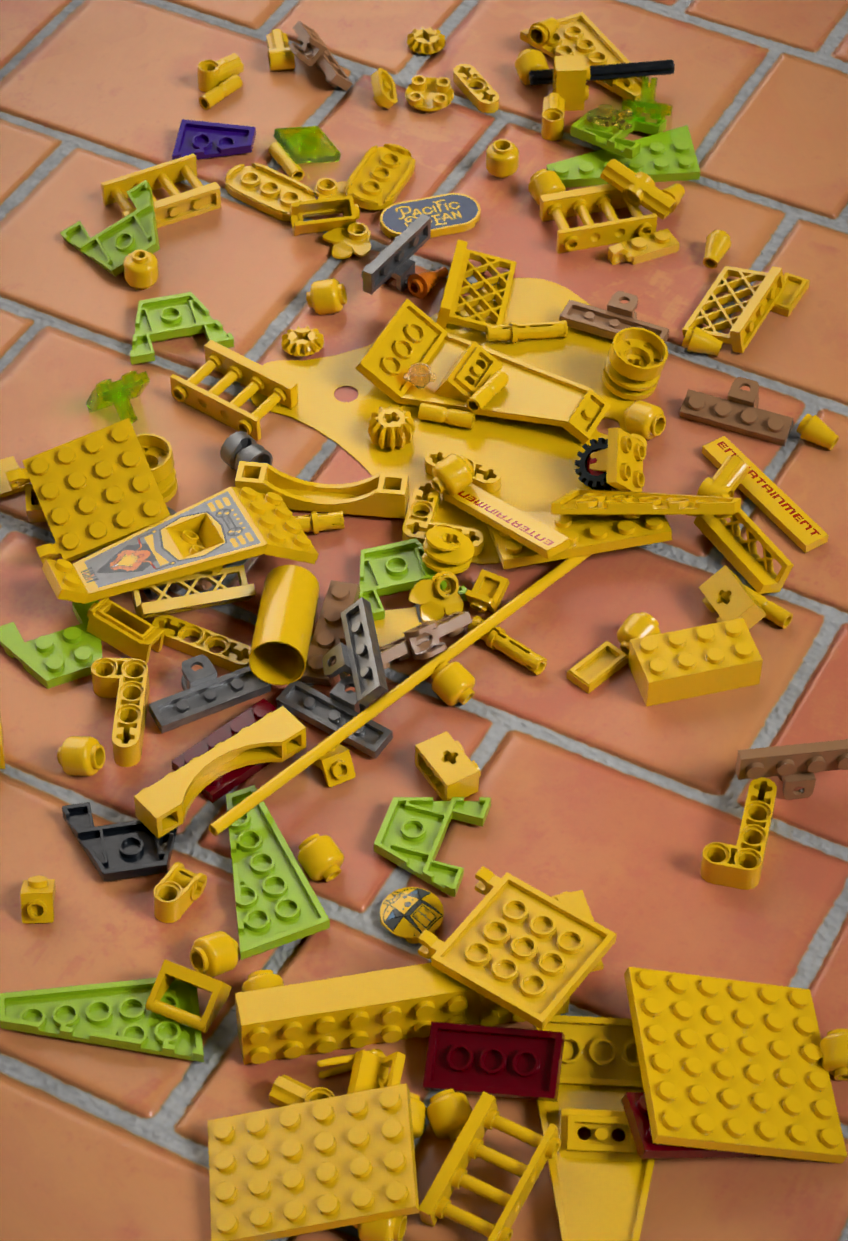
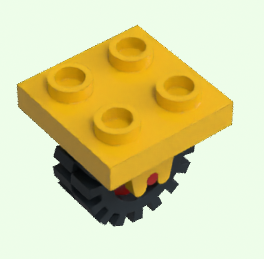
[575,427,646,492]

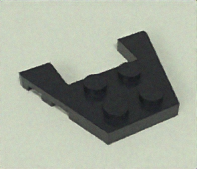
[62,802,178,882]

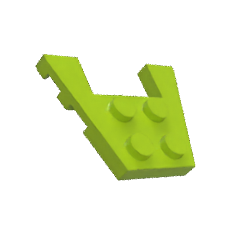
[570,111,667,159]
[60,180,160,277]
[130,292,234,365]
[359,538,468,621]
[0,600,103,689]
[374,797,491,897]

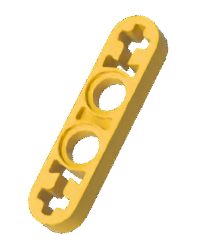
[152,615,251,672]

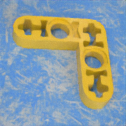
[402,480,484,557]

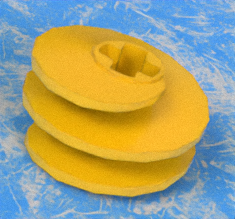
[422,526,475,574]

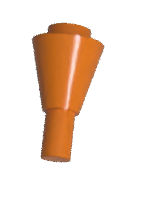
[407,266,449,298]

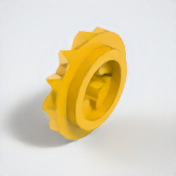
[407,27,445,54]
[281,326,324,356]

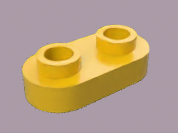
[371,68,398,109]

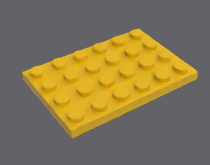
[208,1083,420,1241]

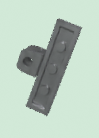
[361,214,431,295]
[322,597,388,706]
[149,654,271,733]
[276,676,393,759]

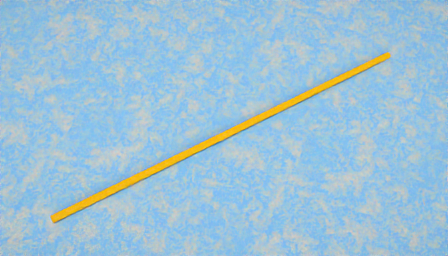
[208,554,592,836]

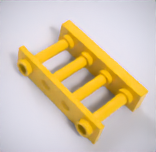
[101,153,221,228]
[539,184,658,254]
[170,340,298,441]
[419,1091,561,1241]

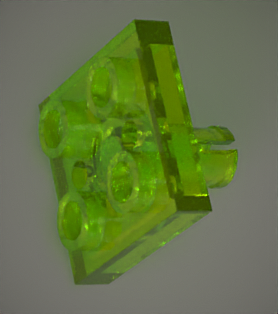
[621,76,673,120]
[86,371,150,424]

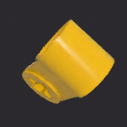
[154,862,207,923]

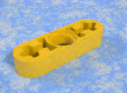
[453,64,499,114]
[425,449,501,493]

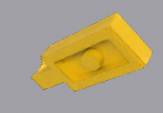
[607,228,680,265]

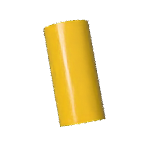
[249,565,320,685]

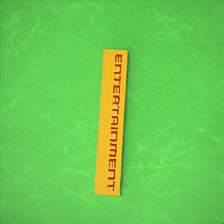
[702,436,829,553]
[442,483,571,559]

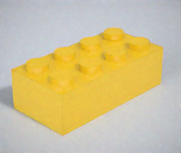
[628,618,763,707]

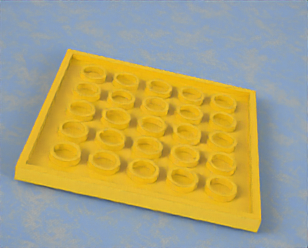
[624,966,848,1164]

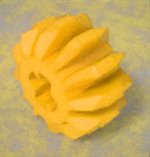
[368,405,415,451]

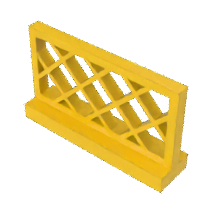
[436,239,517,332]
[682,266,785,354]

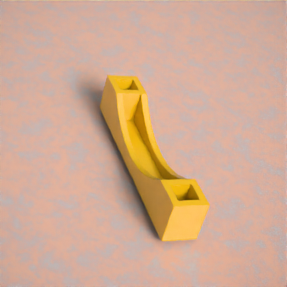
[235,461,409,519]
[134,706,306,839]

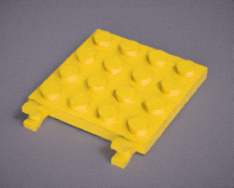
[5,418,171,564]
[418,866,617,1030]

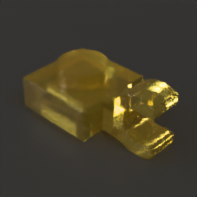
[587,104,633,130]

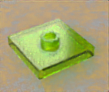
[273,126,341,164]

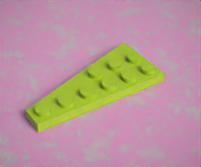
[547,125,700,188]
[226,785,330,960]
[0,978,204,1063]

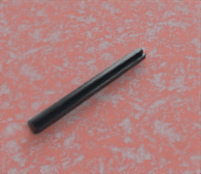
[529,60,675,85]

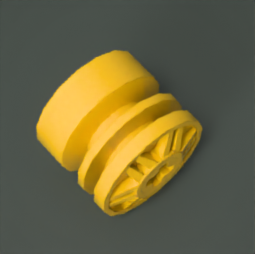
[602,327,668,401]
[136,433,178,503]

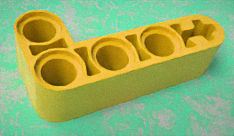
[91,657,150,767]
[700,777,777,890]

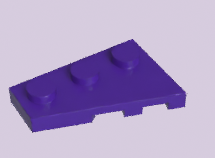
[172,119,256,160]

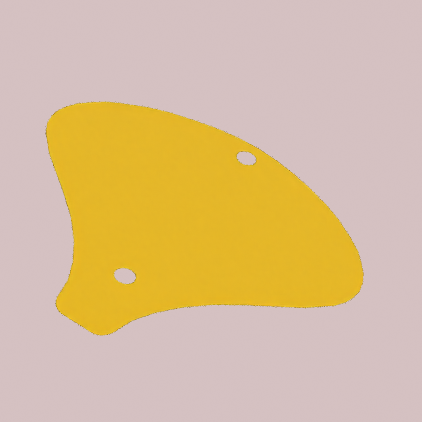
[251,278,634,564]

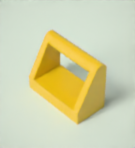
[145,959,232,1033]

